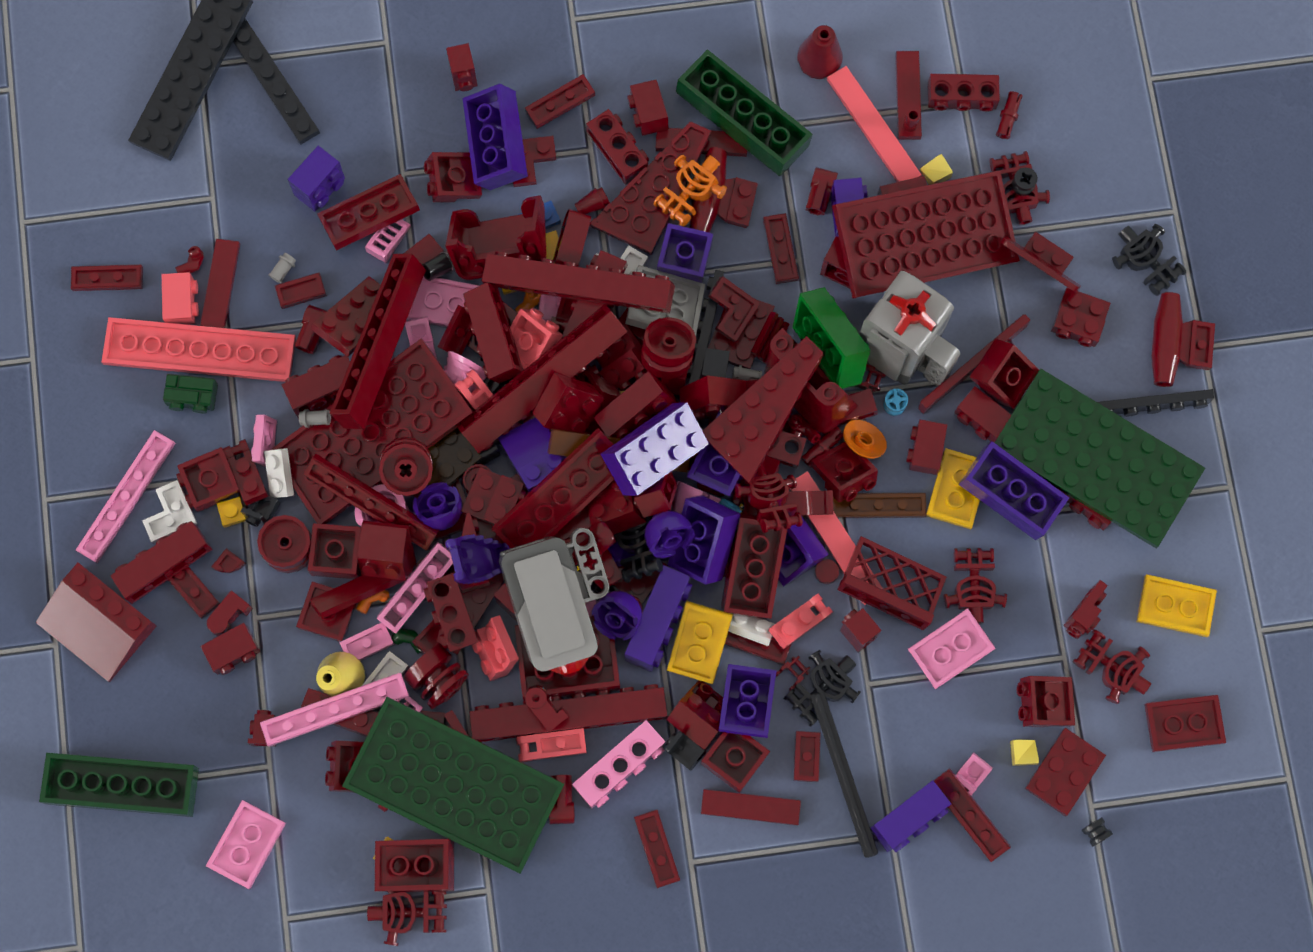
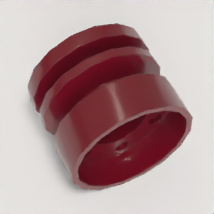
[403,644,469,709]

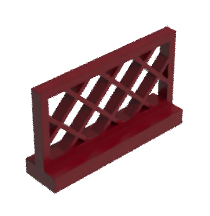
[837,536,947,630]

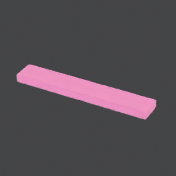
[76,430,176,563]
[260,672,409,747]

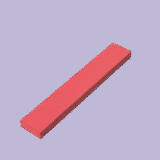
[827,66,922,182]
[789,471,883,605]

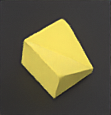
[920,154,953,185]
[1010,740,1039,766]

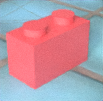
[162,272,199,325]

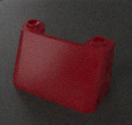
[445,195,547,280]
[765,328,858,434]

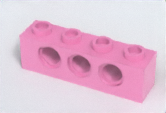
[377,541,453,634]
[572,720,666,809]

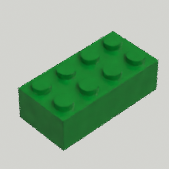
[792,287,870,389]

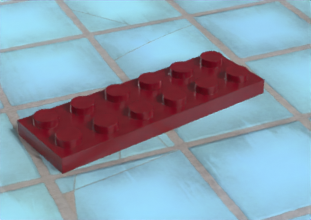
[492,428,614,548]

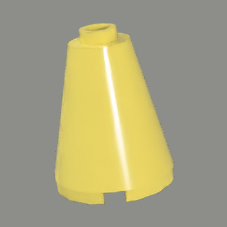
[316,652,365,696]

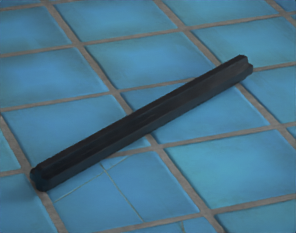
[811,692,878,858]

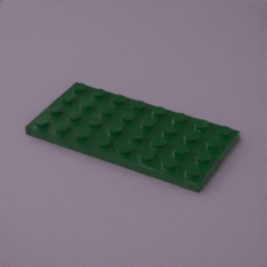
[995,369,1205,549]
[342,696,565,874]

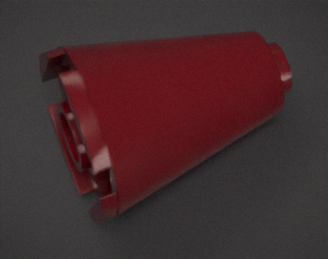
[797,25,843,80]

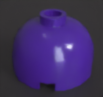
[413,482,463,531]
[644,511,695,558]
[592,591,642,640]

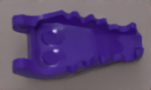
[445,534,511,584]

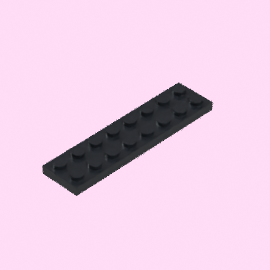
[128,0,253,161]

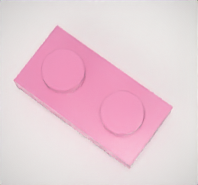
[251,415,277,467]
[339,623,394,661]

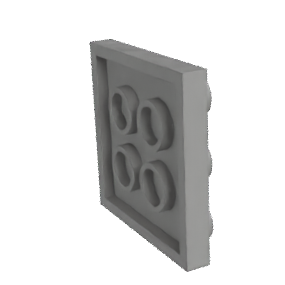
[625,265,705,336]

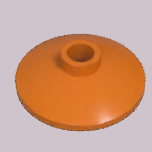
[843,420,887,459]

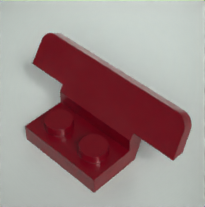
[1001,231,1081,292]

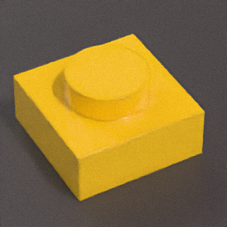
[217,497,246,528]

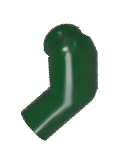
[391,628,421,654]

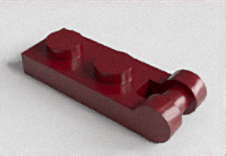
[223,439,268,506]

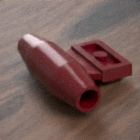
[690,147,758,233]
[1151,292,1215,387]

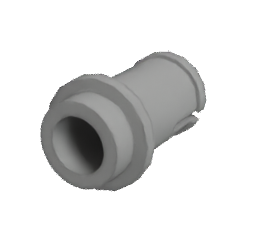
[268,253,296,284]
[732,365,762,380]
[299,409,331,428]

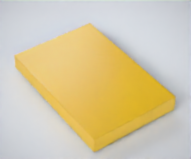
[927,448,980,529]
[1136,574,1217,637]
[667,601,733,684]

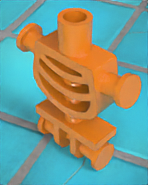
[654,155,727,227]

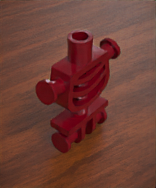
[989,151,1050,225]
[735,465,803,533]
[944,548,1007,624]
[1072,629,1151,704]
[367,891,447,946]

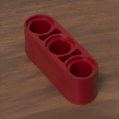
[553,209,591,267]

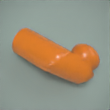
[514,292,541,313]
[356,590,390,615]

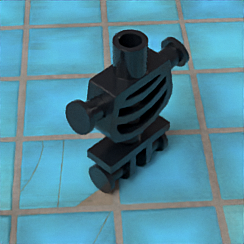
[1112,224,1186,296]
[613,516,663,583]
[783,650,861,727]

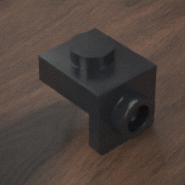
[240,496,280,527]
[665,731,706,771]

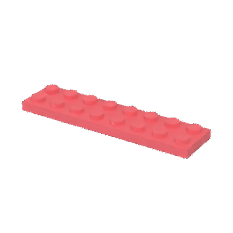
[101,317,296,382]

